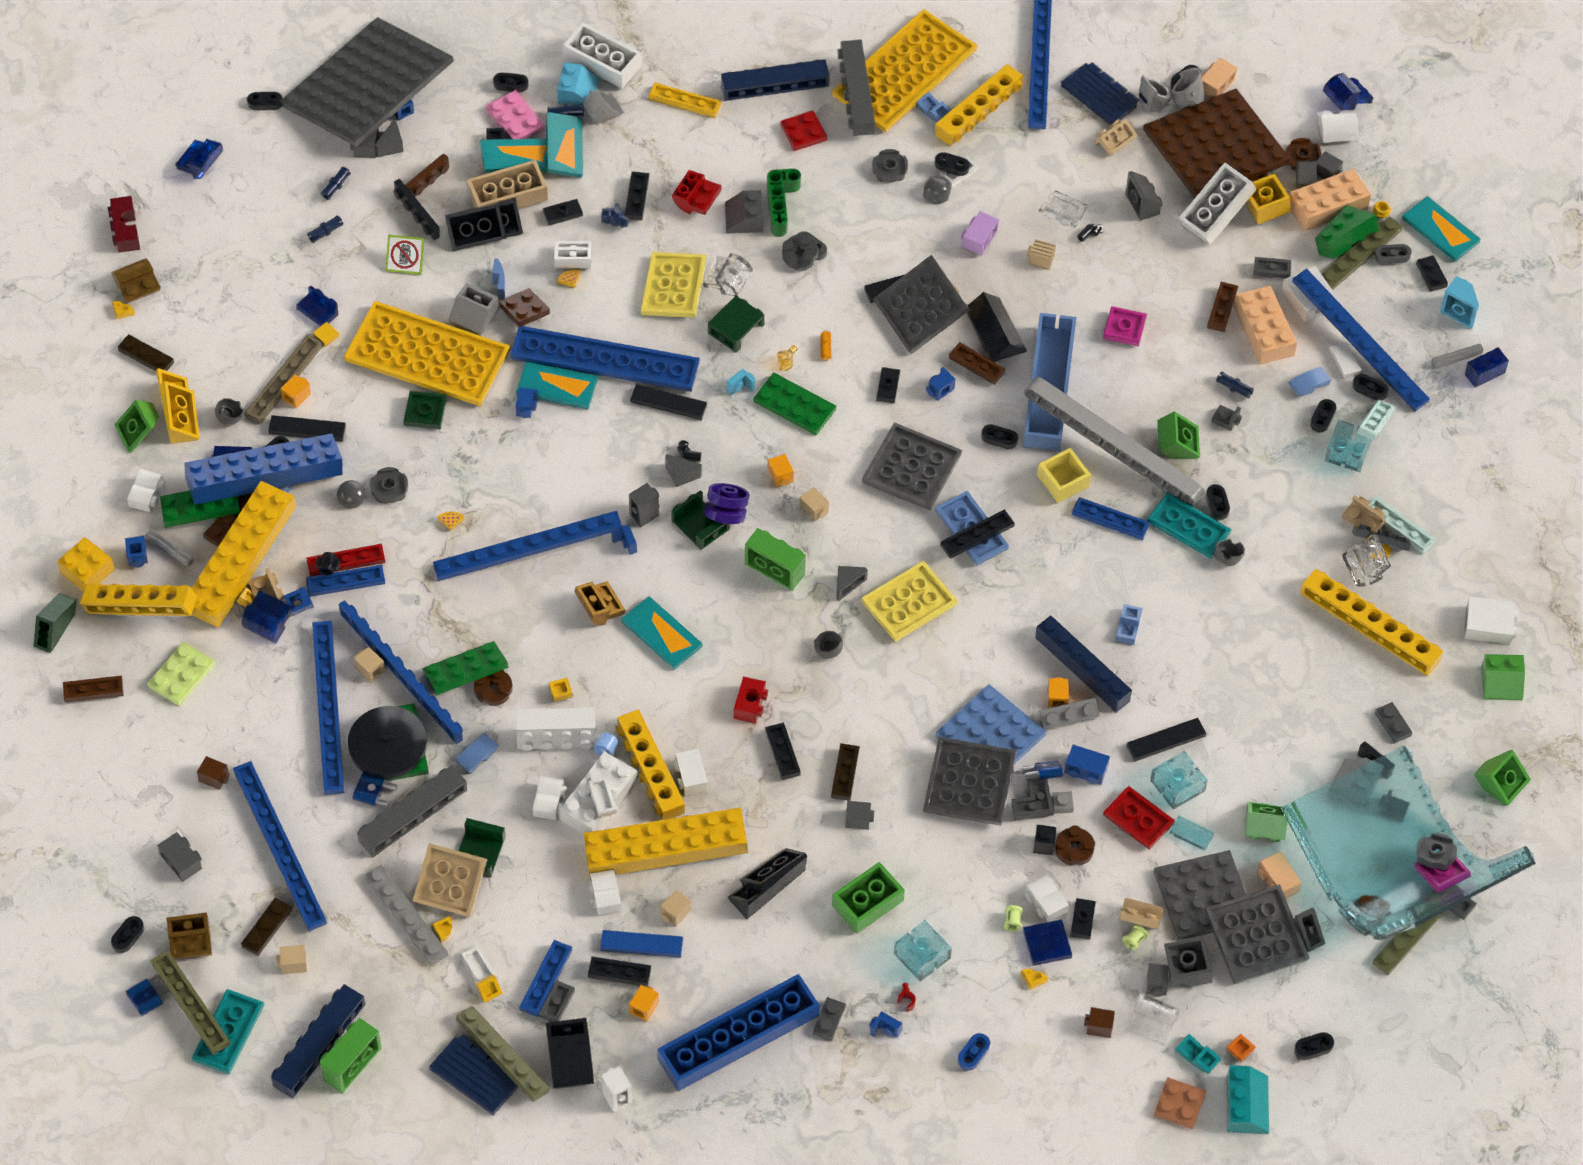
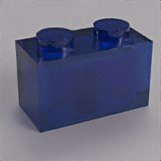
[1464,347,1509,388]

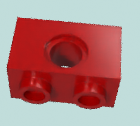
[733,676,769,724]

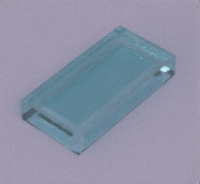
[1169,816,1214,851]

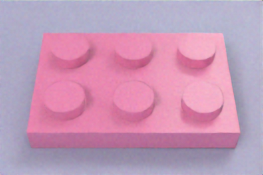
[486,90,545,139]

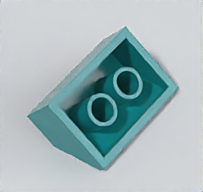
[1227,1065,1269,1134]

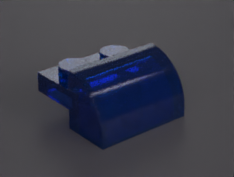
[1323,73,1374,110]
[175,139,223,179]
[242,590,294,644]

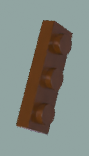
[406,153,449,196]
[1207,281,1238,333]
[949,342,1005,385]
[63,675,124,703]

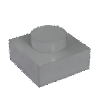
[1052,791,1074,814]

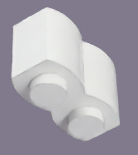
[127,469,165,512]
[533,776,567,821]
[587,870,621,915]
[1025,875,1069,922]

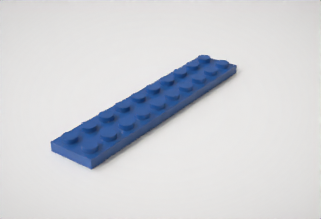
[510,326,700,392]

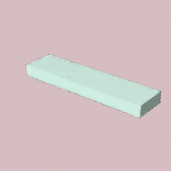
[1357,400,1395,440]
[1368,496,1436,554]

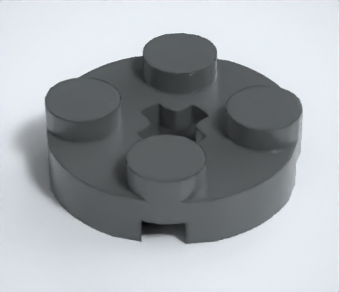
[872,149,908,182]
[782,234,819,271]
[370,467,408,503]
[1416,833,1457,870]

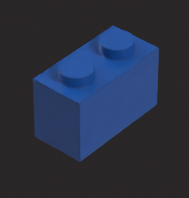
[1064,744,1110,785]

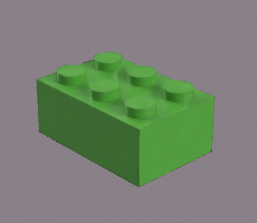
[745,528,806,591]
[832,862,905,934]
[320,1017,382,1094]

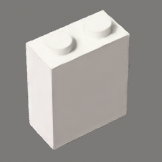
[1282,266,1338,322]
[1464,596,1518,645]

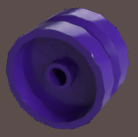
[704,483,750,524]

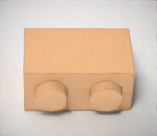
[1201,58,1238,98]
[1258,851,1302,898]

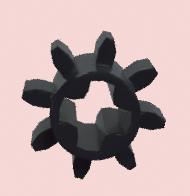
[316,552,340,576]

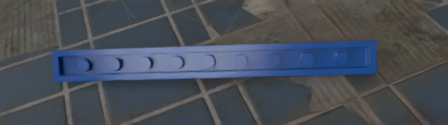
[1028,0,1052,129]
[1292,268,1430,412]
[433,511,623,581]
[338,600,463,744]
[312,621,344,795]
[233,761,327,932]

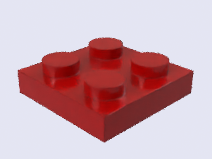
[780,110,827,151]

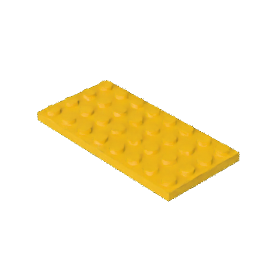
[832,9,977,133]
[344,301,510,407]

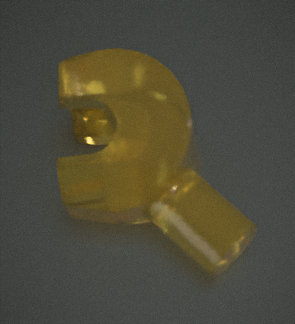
[777,345,798,371]

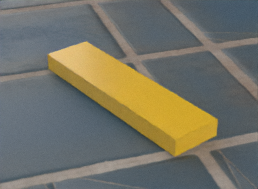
[648,82,721,118]

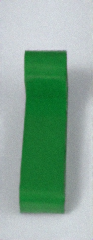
[767,168,801,237]

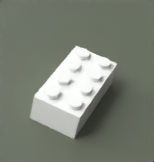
[563,22,642,89]
[1179,163,1256,245]
[516,707,596,751]
[559,751,637,834]

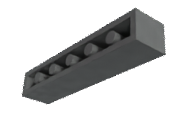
[837,39,875,136]
[357,765,467,857]

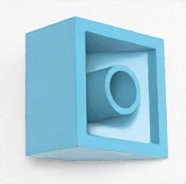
[557,62,600,107]
[1440,276,1479,329]

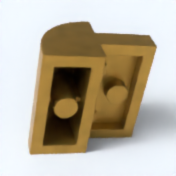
[111,258,161,304]
[575,581,625,625]
[166,912,212,960]

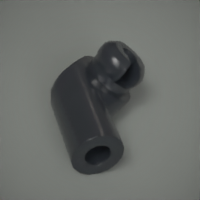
[1077,224,1104,242]
[677,440,702,462]

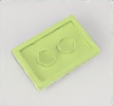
[147,642,215,706]

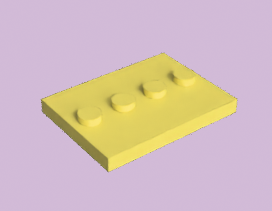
[641,252,707,318]
[861,561,958,642]

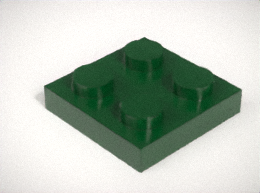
[403,391,447,430]

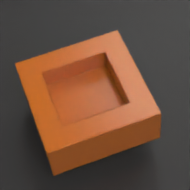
[1226,1034,1256,1063]

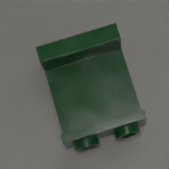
[708,296,765,353]
[671,490,730,550]
[458,818,506,878]

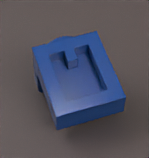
[611,524,637,555]
[869,1011,902,1038]

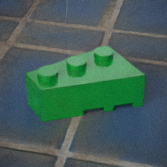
[1315,205,1379,259]

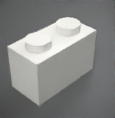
[673,749,708,796]
[601,1066,632,1112]

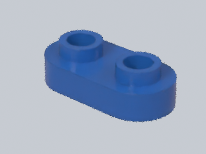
[958,1033,990,1071]

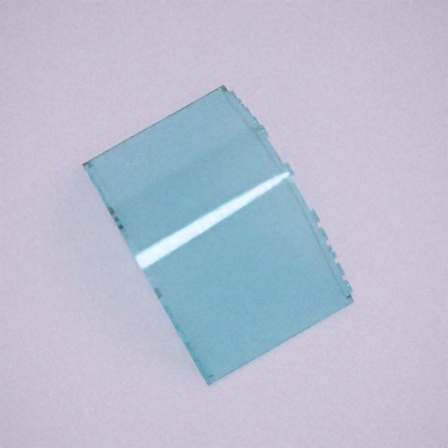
[1281,745,1536,940]

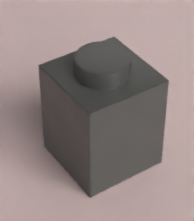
[1316,151,1343,179]
[1296,161,1317,187]
[845,801,874,829]
[1146,963,1169,997]

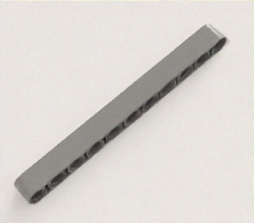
[1024,377,1204,507]

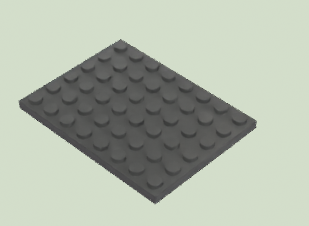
[281,17,454,147]

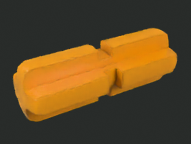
[820,330,831,361]

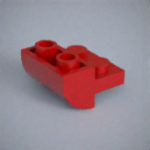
[672,170,722,215]

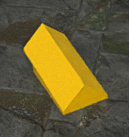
[156,368,200,444]

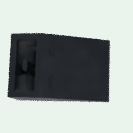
[546,1017,594,1089]

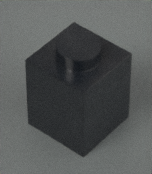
[1033,824,1056,856]

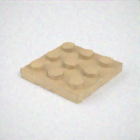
[412,843,487,917]

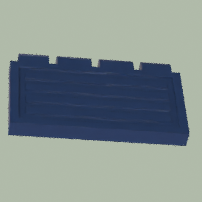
[1061,62,1139,125]
[429,1034,518,1116]

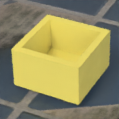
[1037,448,1091,503]

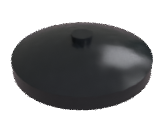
[348,706,427,779]

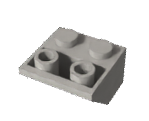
[448,283,499,336]

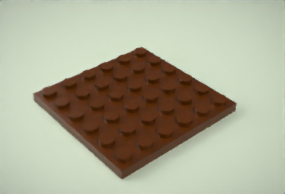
[1143,88,1291,199]

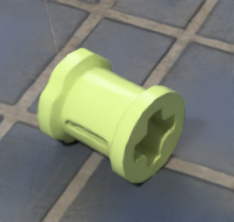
[1004,905,1023,931]
[1122,924,1149,951]

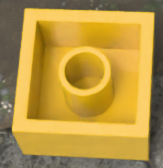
[1245,173,1291,224]
[57,537,114,592]

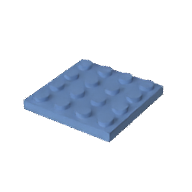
[936,684,1046,764]

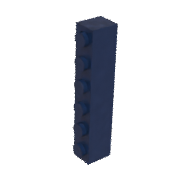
[721,59,830,101]
[1035,615,1132,713]
[271,984,365,1099]

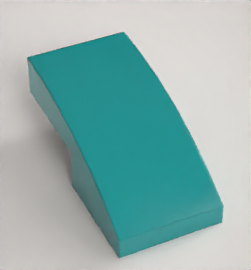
[1174,1034,1222,1074]

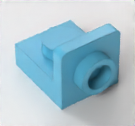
[726,369,756,396]

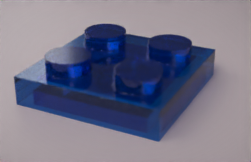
[1023,919,1072,966]

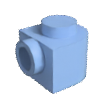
[594,732,618,756]

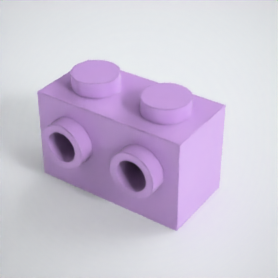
[961,211,999,256]

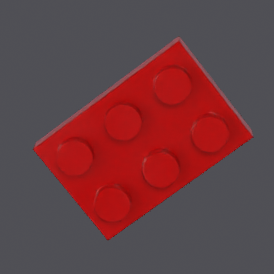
[1103,785,1175,850]

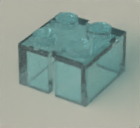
[1325,420,1372,472]
[1150,751,1207,810]
[894,920,952,982]

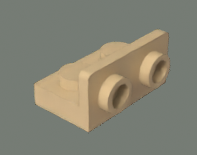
[1094,118,1138,156]
[1341,495,1386,532]
[248,568,285,615]
[1119,898,1164,929]

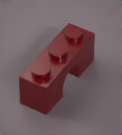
[107,196,140,253]

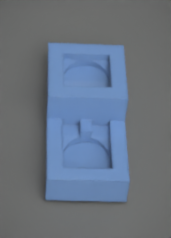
[916,92,951,122]
[492,258,506,300]
[1288,367,1331,397]
[1115,604,1142,645]
[455,733,499,774]

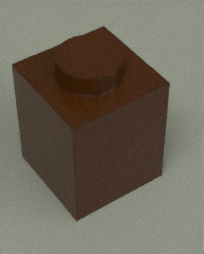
[197,756,230,790]
[1084,1007,1115,1038]

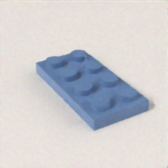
[935,491,1009,566]

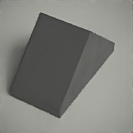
[375,120,404,157]
[665,454,702,487]
[836,566,868,601]
[1294,907,1326,952]

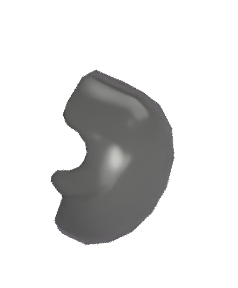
[923,176,951,204]
[215,398,245,425]
[337,480,366,508]
[1214,539,1245,566]
[814,631,843,659]

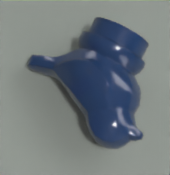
[601,203,629,228]

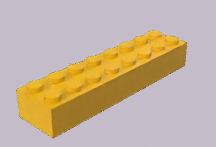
[191,481,297,628]
[583,807,748,875]

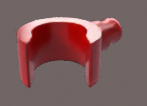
[897,983,916,1012]

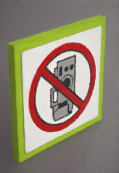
[385,234,425,275]

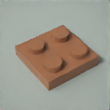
[1154,1077,1206,1129]

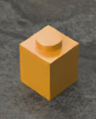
[280,374,311,408]
[768,454,794,487]
[1048,677,1069,708]
[629,985,659,1022]

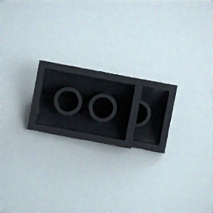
[445,198,524,251]
[967,292,1027,362]
[728,848,807,919]

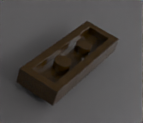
[117,334,174,371]
[831,743,860,801]
[241,897,293,956]

